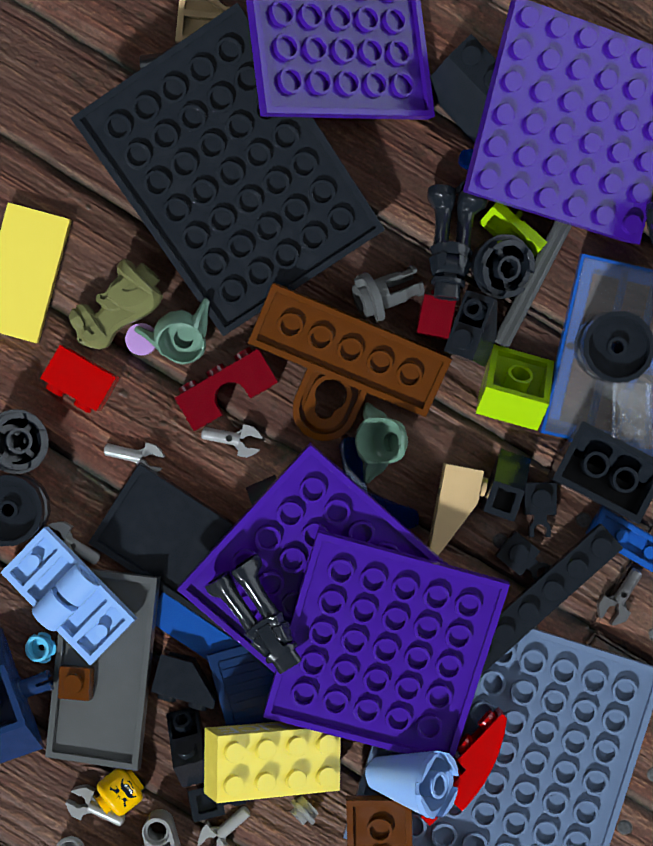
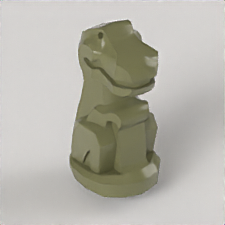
[69,258,163,350]

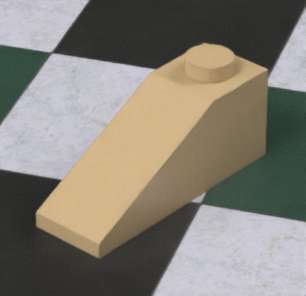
[428,463,488,555]

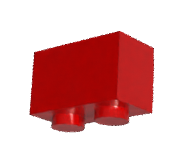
[40,345,120,413]

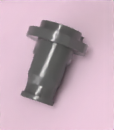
[352,265,425,324]

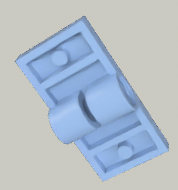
[0,526,137,665]

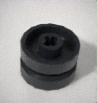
[574,311,653,383]
[0,473,51,547]

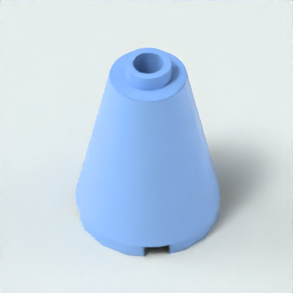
[365,750,459,819]

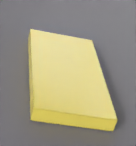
[0,202,72,344]

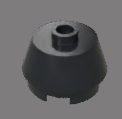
[470,234,535,299]
[0,409,49,474]

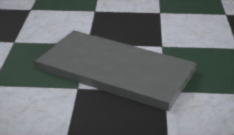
[45,568,161,771]

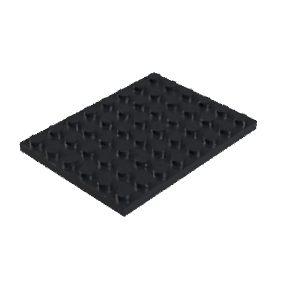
[71,2,385,336]

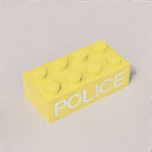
[204,722,341,803]

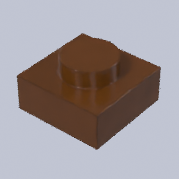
[58,664,95,701]

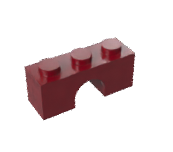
[175,347,279,431]

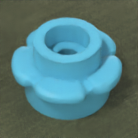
[25,632,57,664]

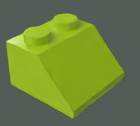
[475,344,554,431]

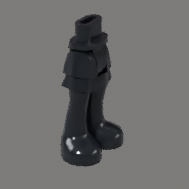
[427,184,488,301]
[204,553,302,674]

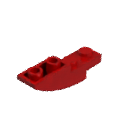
[420,707,507,826]

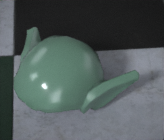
[134,298,210,365]
[355,402,408,483]

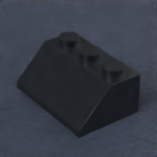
[430,34,496,143]
[547,421,653,524]

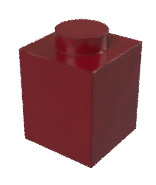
[415,290,456,340]

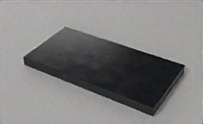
[89,462,235,635]

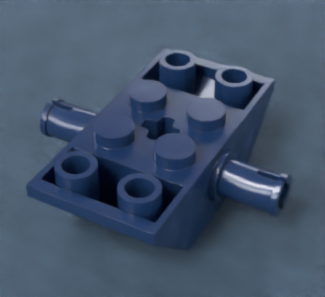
[0,627,54,764]

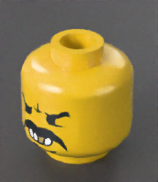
[95,768,145,816]

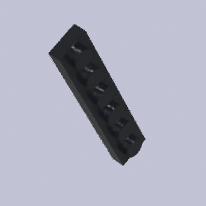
[481,523,623,675]

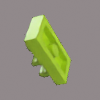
[479,202,547,257]

